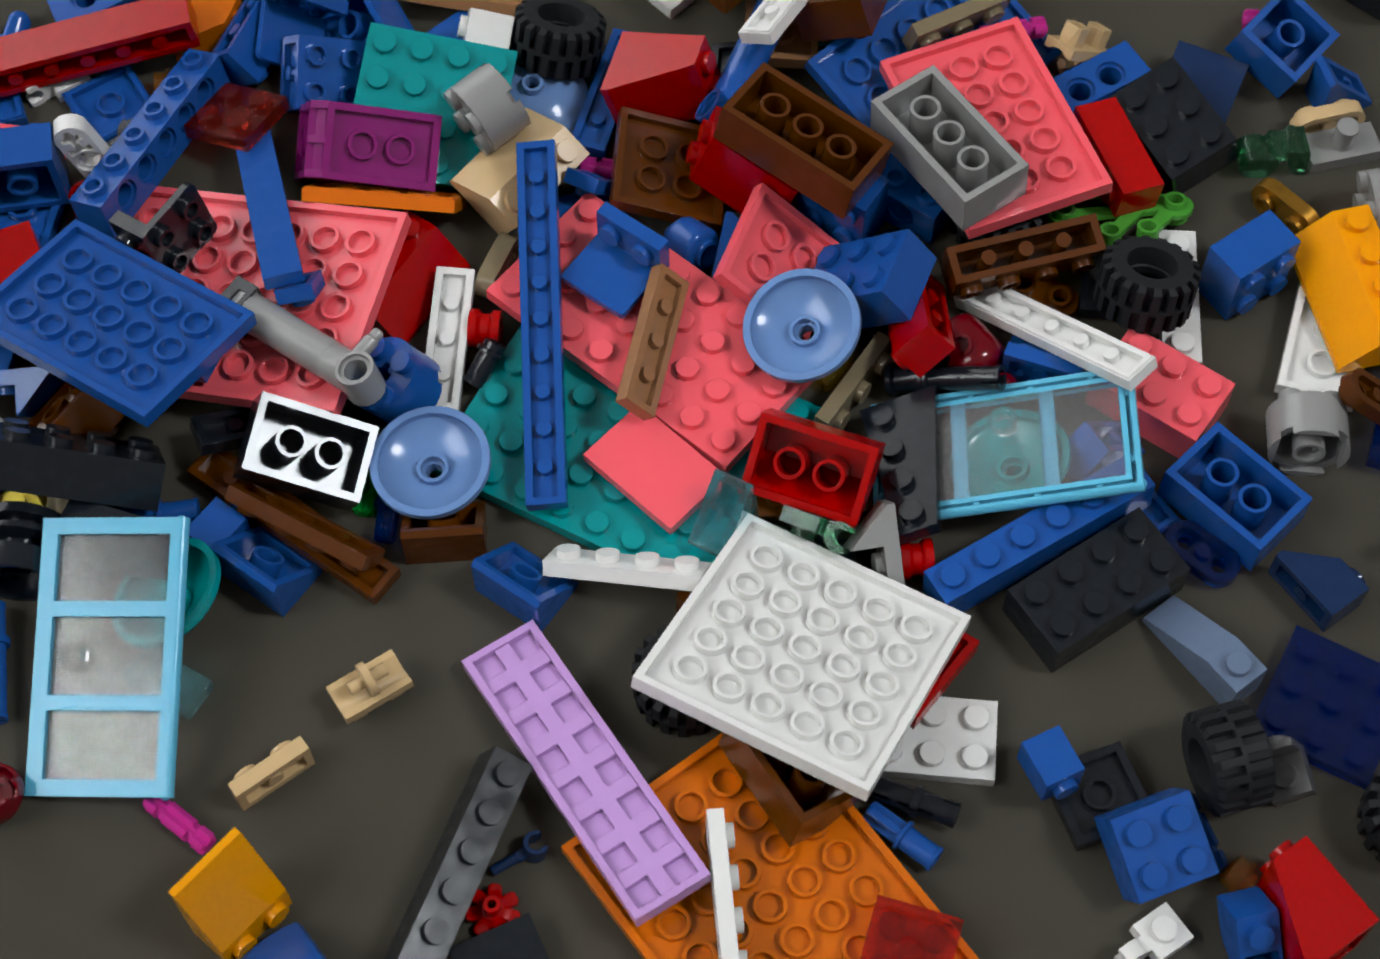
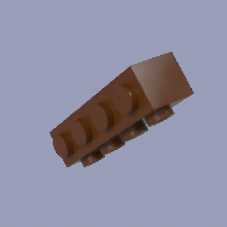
[939,213,1106,299]

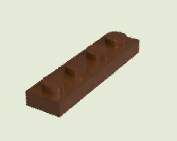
[224,480,386,572]

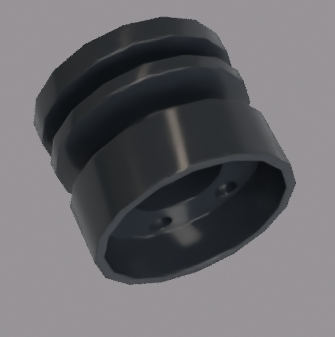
[0,501,66,601]

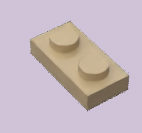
[228,736,315,811]

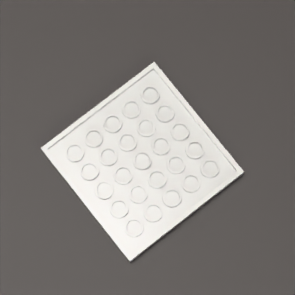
[631,513,971,802]

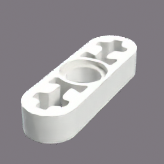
[53,113,110,178]

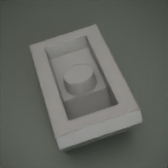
[844,499,905,585]

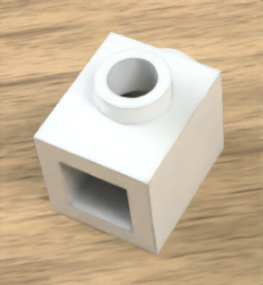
[457,7,515,49]

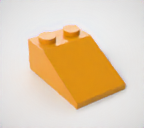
[168,827,293,959]

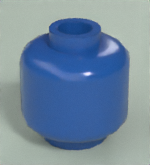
[663,216,719,271]

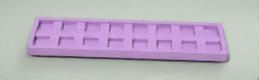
[461,619,712,927]

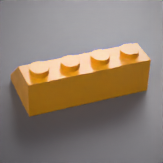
[1293,204,1380,374]

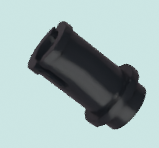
[463,337,506,389]

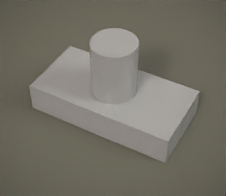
[1297,117,1380,173]

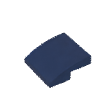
[1172,40,1249,124]

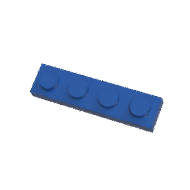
[572,28,630,159]

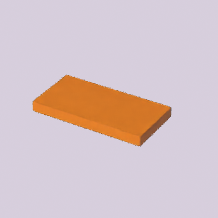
[301,182,466,213]

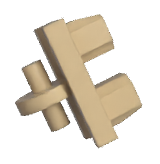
[1044,20,1112,74]
[326,649,414,724]

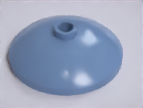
[510,64,589,133]
[743,268,862,383]
[369,406,491,520]

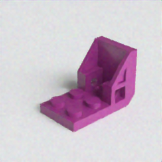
[293,100,442,192]

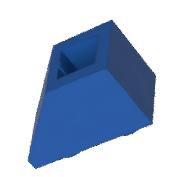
[1216,886,1283,959]

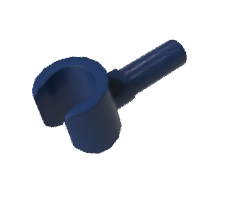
[489,830,549,876]

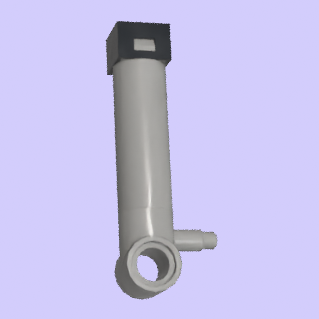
[221,275,386,406]

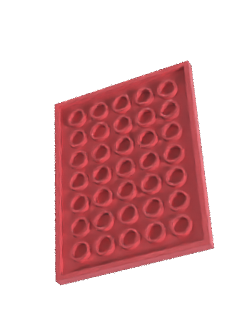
[133,186,412,415]

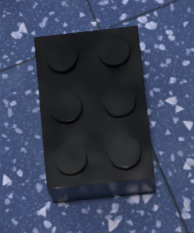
[1109,57,1238,193]
[232,391,379,511]

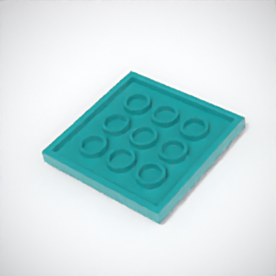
[353,22,518,191]

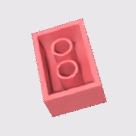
[1085,328,1236,459]

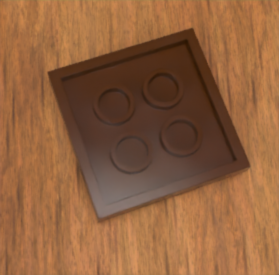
[609,106,724,233]

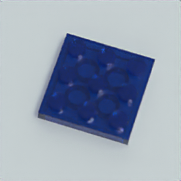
[1256,625,1380,790]

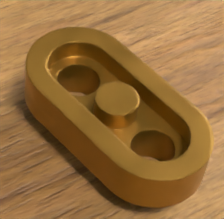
[1251,177,1320,235]

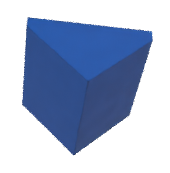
[211,526,323,617]
[471,541,578,631]

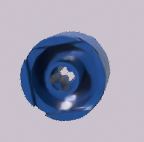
[359,337,442,424]

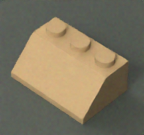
[449,107,590,234]

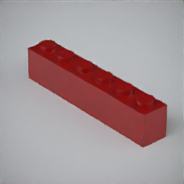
[0,0,201,98]

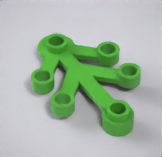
[1047,191,1194,246]

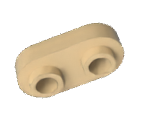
[1289,99,1366,141]

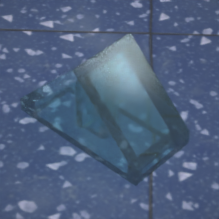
[688,468,754,556]

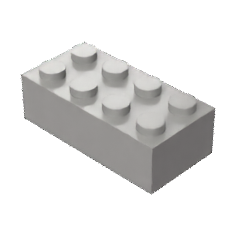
[870,65,1029,231]

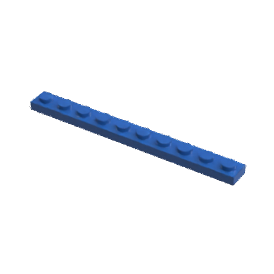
[516,139,569,511]

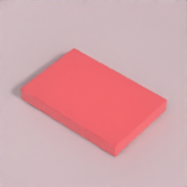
[583,412,727,535]

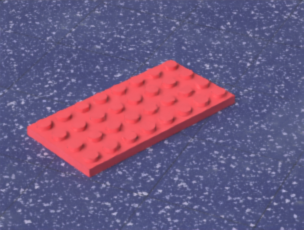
[486,193,813,475]

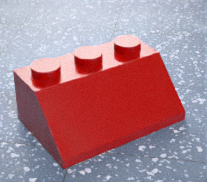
[372,210,471,343]
[739,408,886,527]

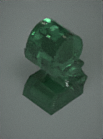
[1237,125,1311,178]

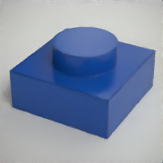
[563,167,611,196]
[274,270,325,307]

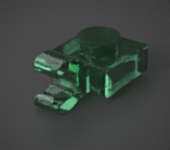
[779,504,856,555]

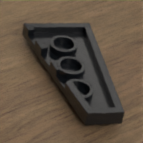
[859,384,941,545]

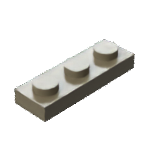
[902,0,1011,52]
[814,331,893,430]

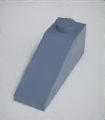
[1142,595,1268,704]

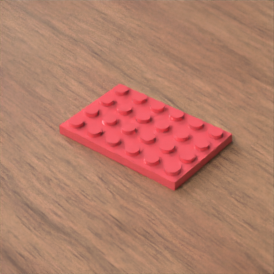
[879,16,1113,239]

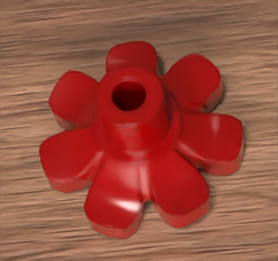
[465,883,521,936]

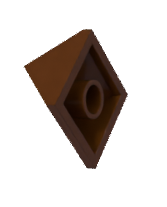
[400,501,488,565]

